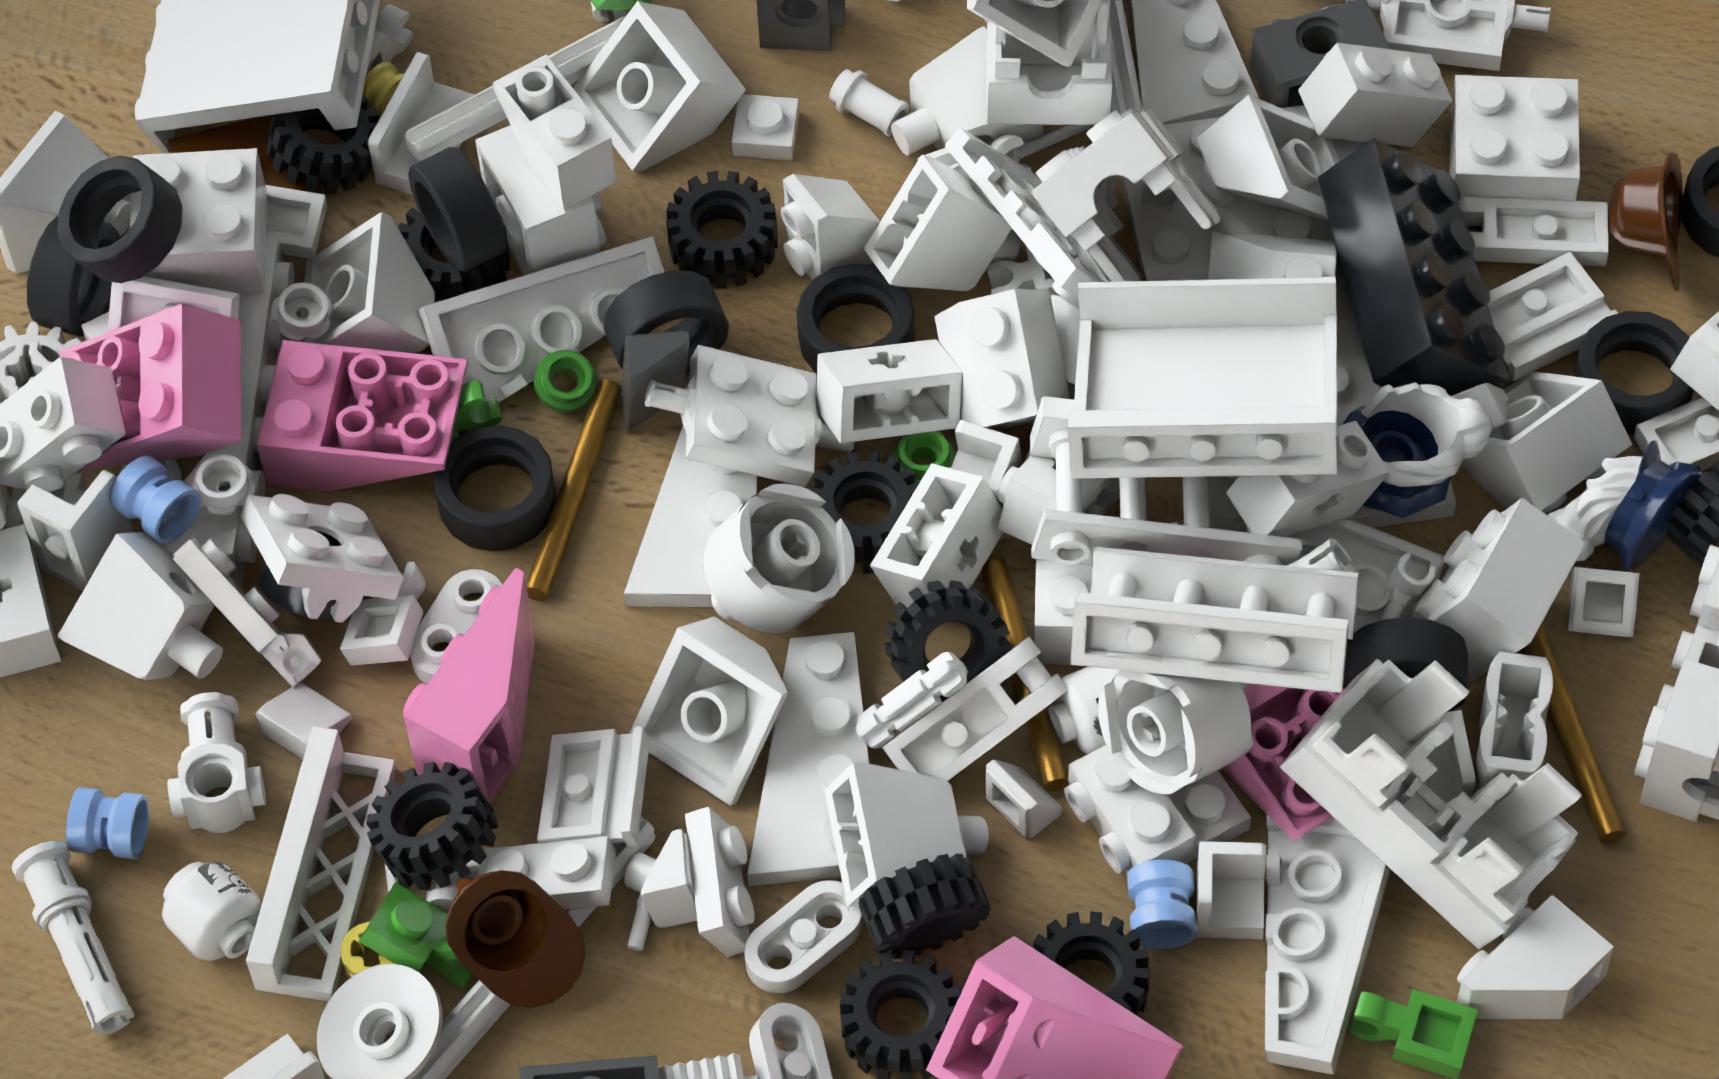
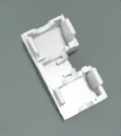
[985,0,1112,126]
[1030,108,1222,282]
[1634,545,1719,822]
[1280,659,1582,950]

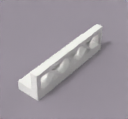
[246,726,397,1002]

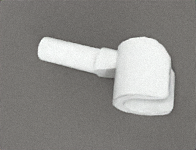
[1379,553,1435,621]
[624,853,657,951]

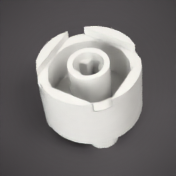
[704,484,855,633]
[1098,670,1253,794]

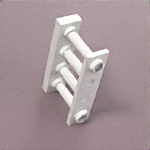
[1030,396,1302,566]
[1071,547,1359,693]

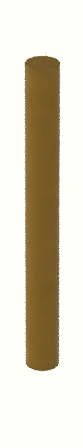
[526,379,621,601]
[982,558,1068,792]
[1524,623,1626,844]

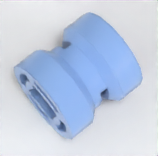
[110,455,201,544]
[66,787,149,860]
[1127,859,1198,949]

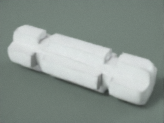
[855,652,968,749]

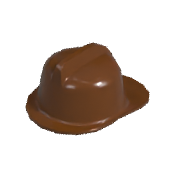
[1608,152,1683,291]
[445,870,586,1008]

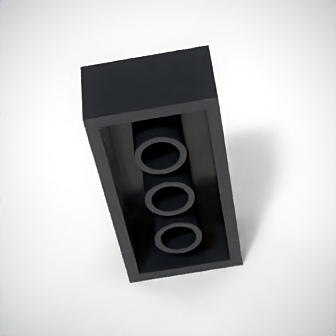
[1318,138,1510,396]

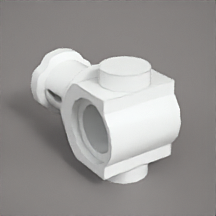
[167,692,266,833]

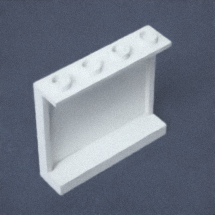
[135,0,380,154]
[1068,277,1337,479]

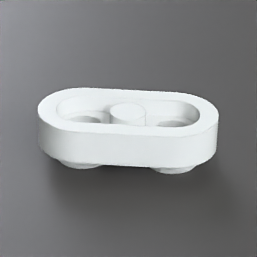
[410,569,502,684]
[744,880,863,993]
[749,1003,833,1079]

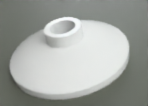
[317,964,443,1079]

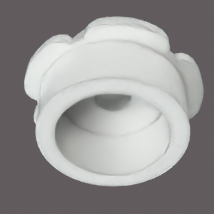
[271,282,333,342]
[192,454,256,516]

